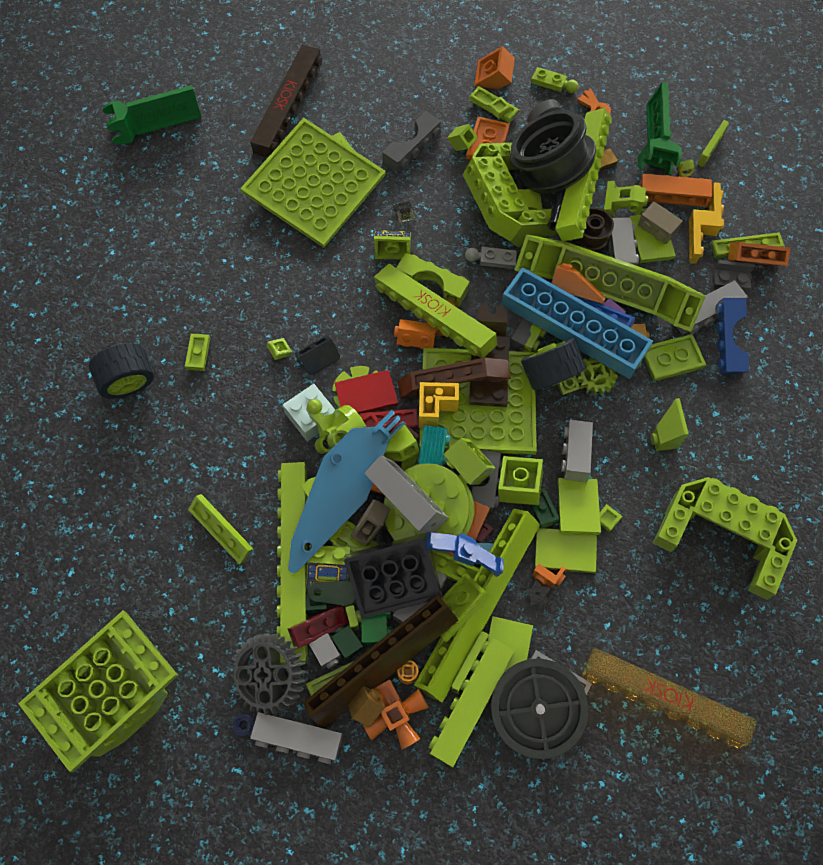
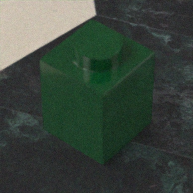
[331,625,364,662]

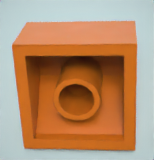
[474,46,515,89]

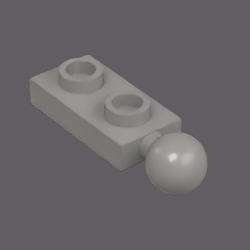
[465,247,517,269]

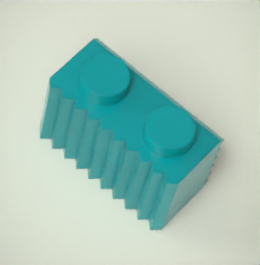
[418,425,450,466]

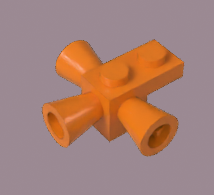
[363,680,429,749]

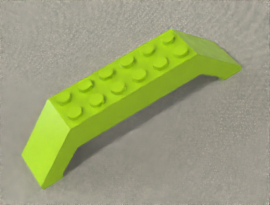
[515,235,706,332]

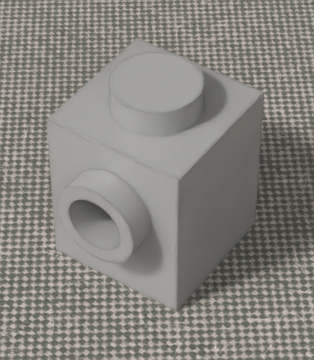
[309,633,341,669]

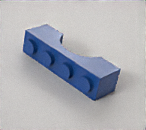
[715,298,749,375]

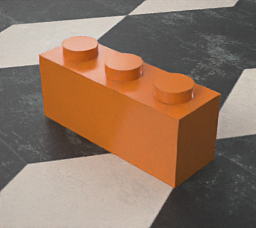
[728,242,791,266]

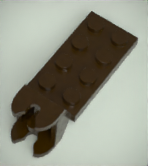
[469,303,510,407]

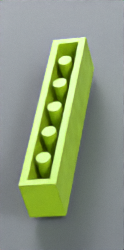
[428,637,515,768]

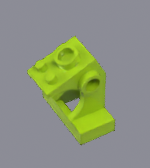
[604,181,648,218]

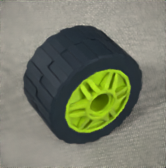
[521,338,586,390]
[88,343,155,399]

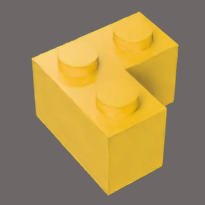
[419,382,459,428]

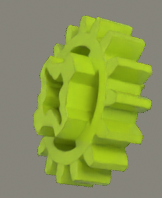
[576,357,618,396]

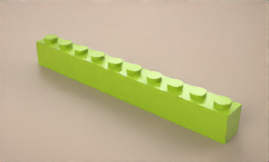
[555,108,612,242]
[277,462,308,665]
[414,509,540,703]

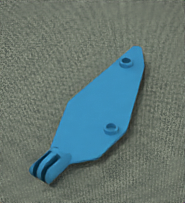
[288,410,406,573]

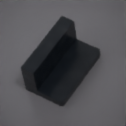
[294,335,340,375]

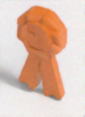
[577,88,611,114]

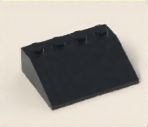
[344,533,442,619]

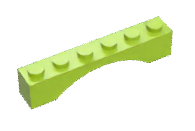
[301,425,420,497]

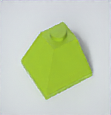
[651,398,689,451]

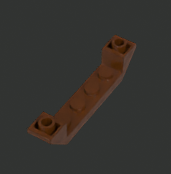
[398,358,511,399]

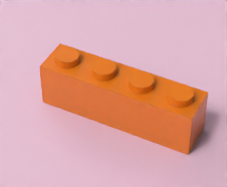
[639,174,712,207]

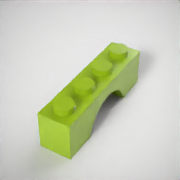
[396,253,470,307]

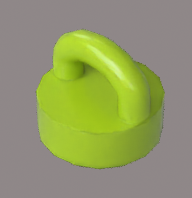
[676,160,695,177]

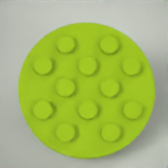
[384,464,474,555]

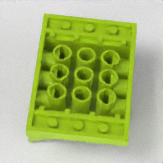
[18,611,179,772]

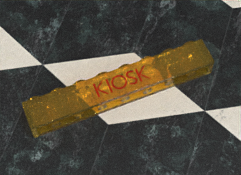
[582,647,757,748]

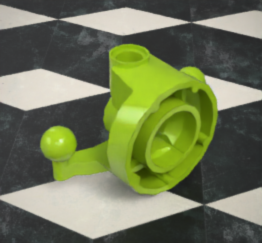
[306,399,366,454]

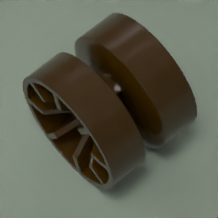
[572,208,614,253]

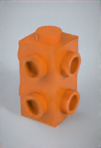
[394,319,436,349]

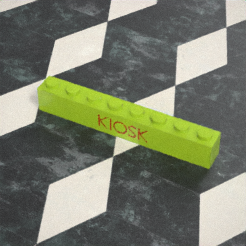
[374,264,498,358]

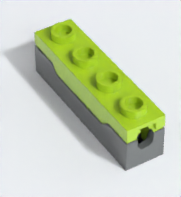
[510,318,547,352]

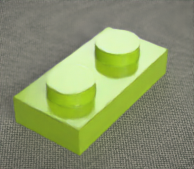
[185,334,210,371]

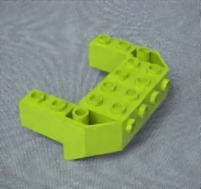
[463,143,557,247]
[653,477,797,600]

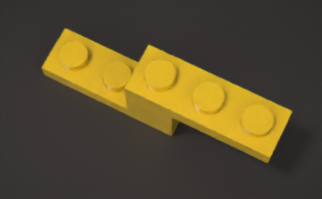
[689,183,724,264]

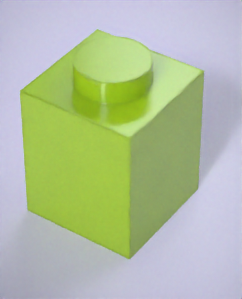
[447,124,478,151]

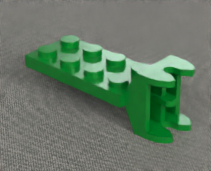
[637,82,682,176]
[102,85,202,145]

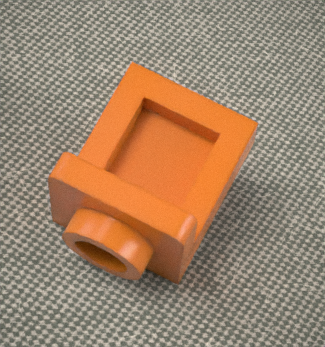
[532,564,566,589]

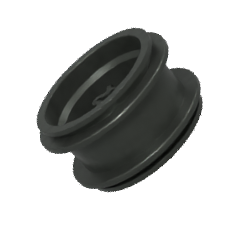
[510,110,596,194]

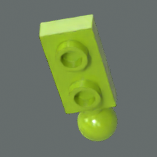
[531,67,579,93]

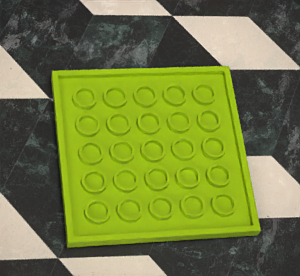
[240,118,386,248]
[419,348,537,455]

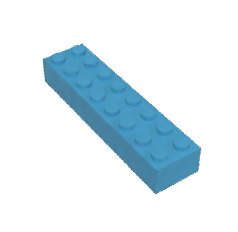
[501,267,653,379]

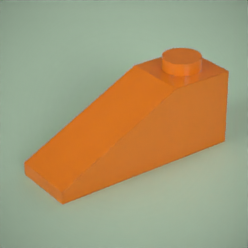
[552,263,606,304]

